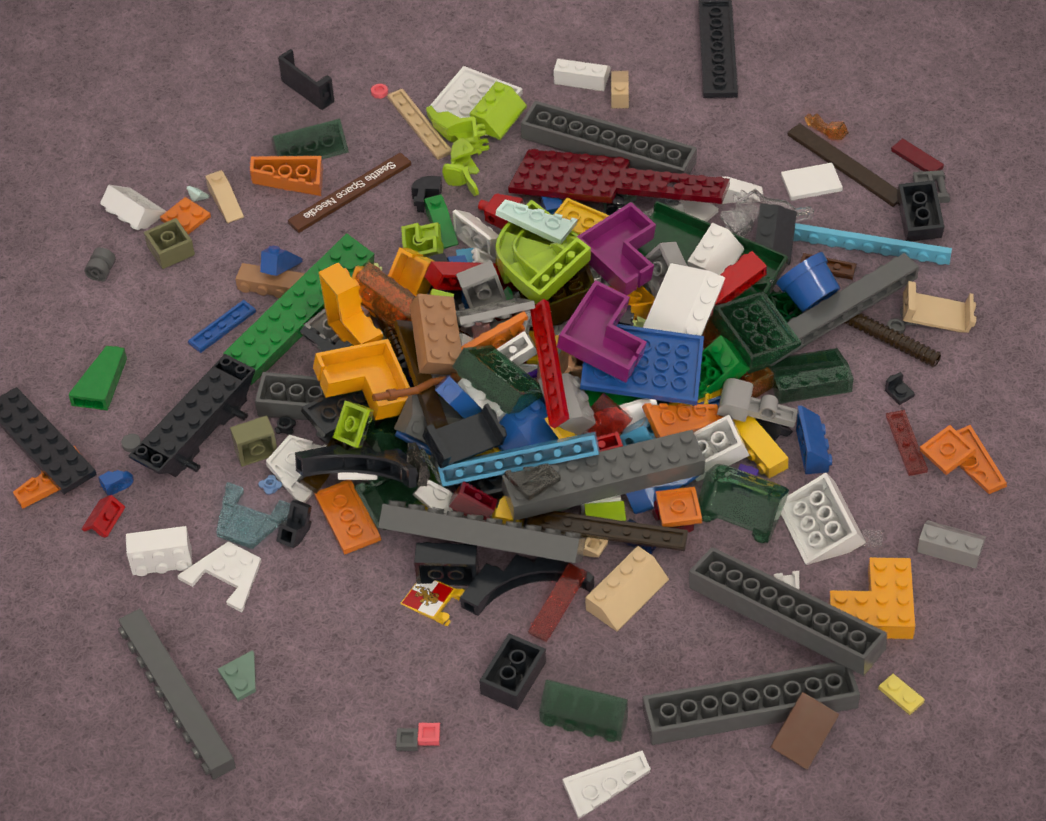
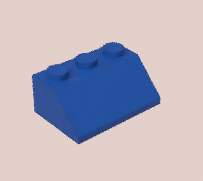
[796,405,832,475]

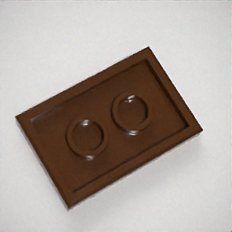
[770,692,839,770]

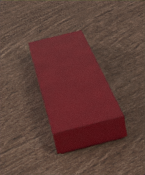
[891,138,944,172]

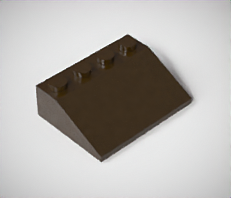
[518,263,595,331]

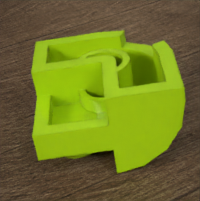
[401,222,444,257]

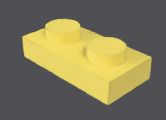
[878,674,925,715]

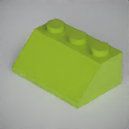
[470,81,527,140]

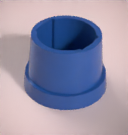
[776,252,840,313]

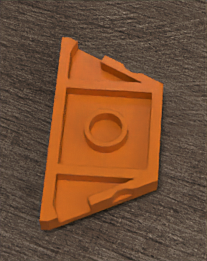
[461,311,528,360]

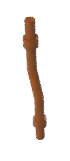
[372,372,468,402]

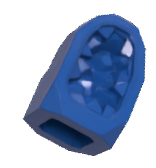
[98,470,134,495]

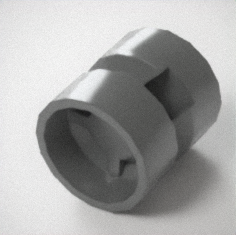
[84,248,116,282]

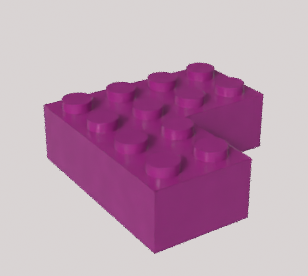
[577,202,656,295]
[557,280,647,383]

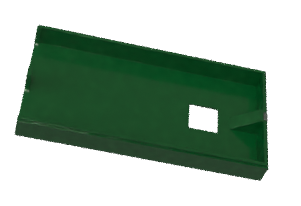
[637,201,788,317]

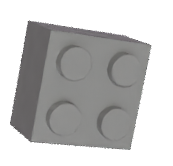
[456,260,507,308]

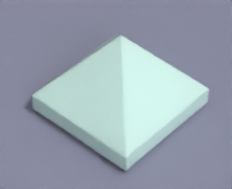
[187,186,210,202]

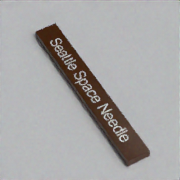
[288,152,411,233]

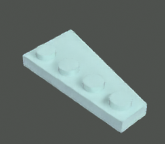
[496,200,578,245]

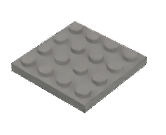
[456,297,535,327]

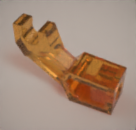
[804,113,849,140]

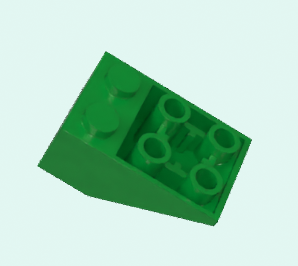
[698,335,750,400]

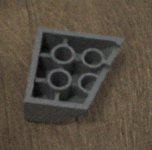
[394,394,464,445]

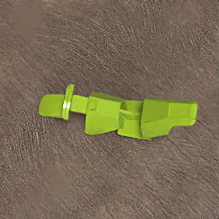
[426,105,489,196]

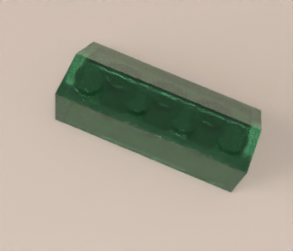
[271,118,349,159]
[539,679,628,742]

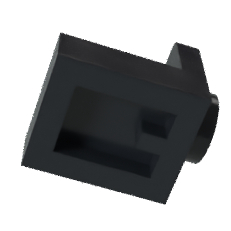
[885,372,915,405]

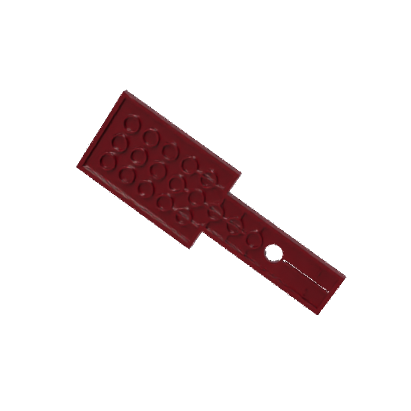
[508,149,730,204]

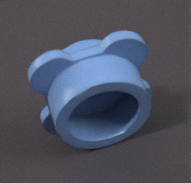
[259,475,282,495]

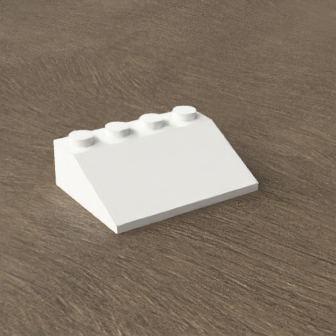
[643,263,725,336]
[776,473,866,565]

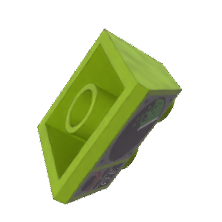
[333,401,374,448]

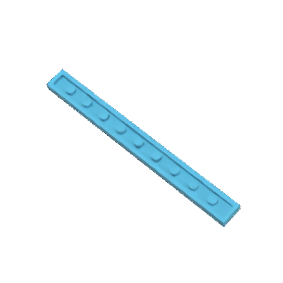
[793,223,952,265]

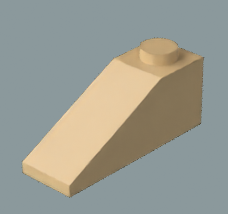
[611,71,629,108]
[205,170,244,224]

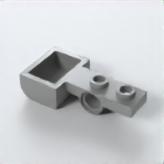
[717,378,797,428]

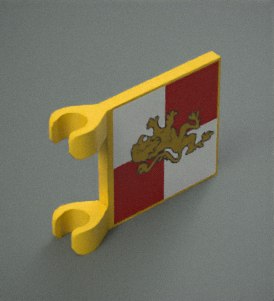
[400,580,465,626]

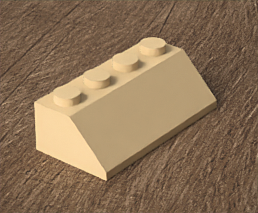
[586,546,669,632]

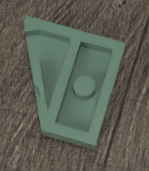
[218,650,256,701]

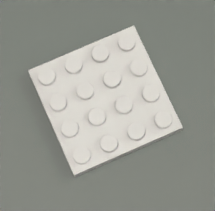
[430,66,522,136]

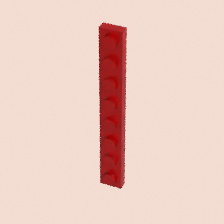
[530,299,569,429]

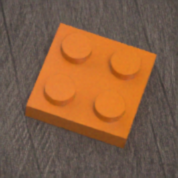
[160,197,211,235]
[920,425,976,475]
[656,487,702,527]

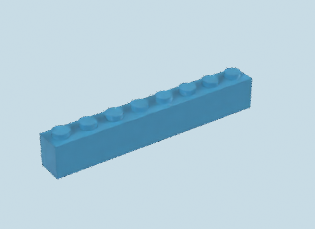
[438,432,600,487]

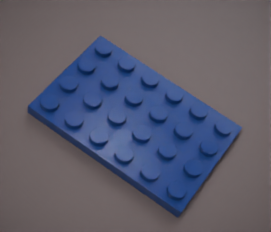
[580,324,704,406]

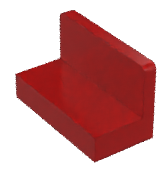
[82,495,125,538]

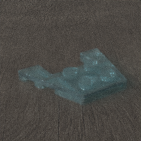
[216,482,290,549]

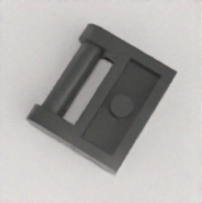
[913,171,950,203]

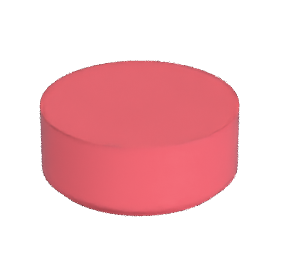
[371,84,388,99]

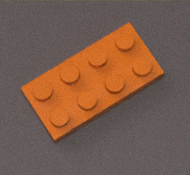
[314,480,381,555]

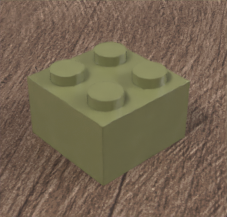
[144,218,195,269]
[230,415,277,467]

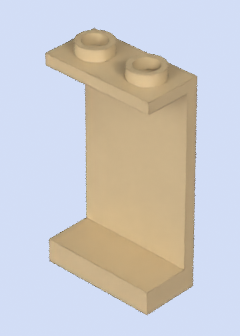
[903,281,976,333]

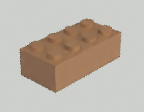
[410,294,464,375]

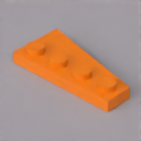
[956,425,1007,494]
[13,445,80,509]

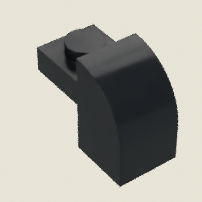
[411,176,442,213]
[276,499,312,548]

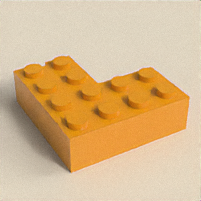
[351,247,433,321]
[319,263,383,346]
[313,339,410,420]
[829,557,915,639]

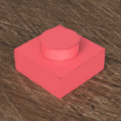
[418,723,440,746]

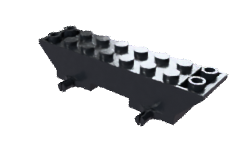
[128,354,255,477]

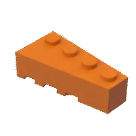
[250,156,323,196]

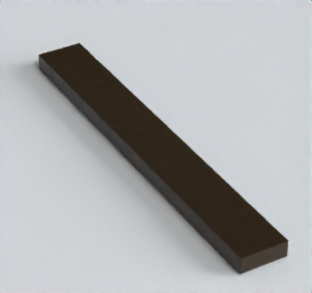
[788,123,898,207]
[394,320,448,429]
[527,511,688,551]

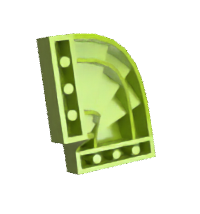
[495,200,591,304]

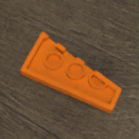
[642,403,723,438]

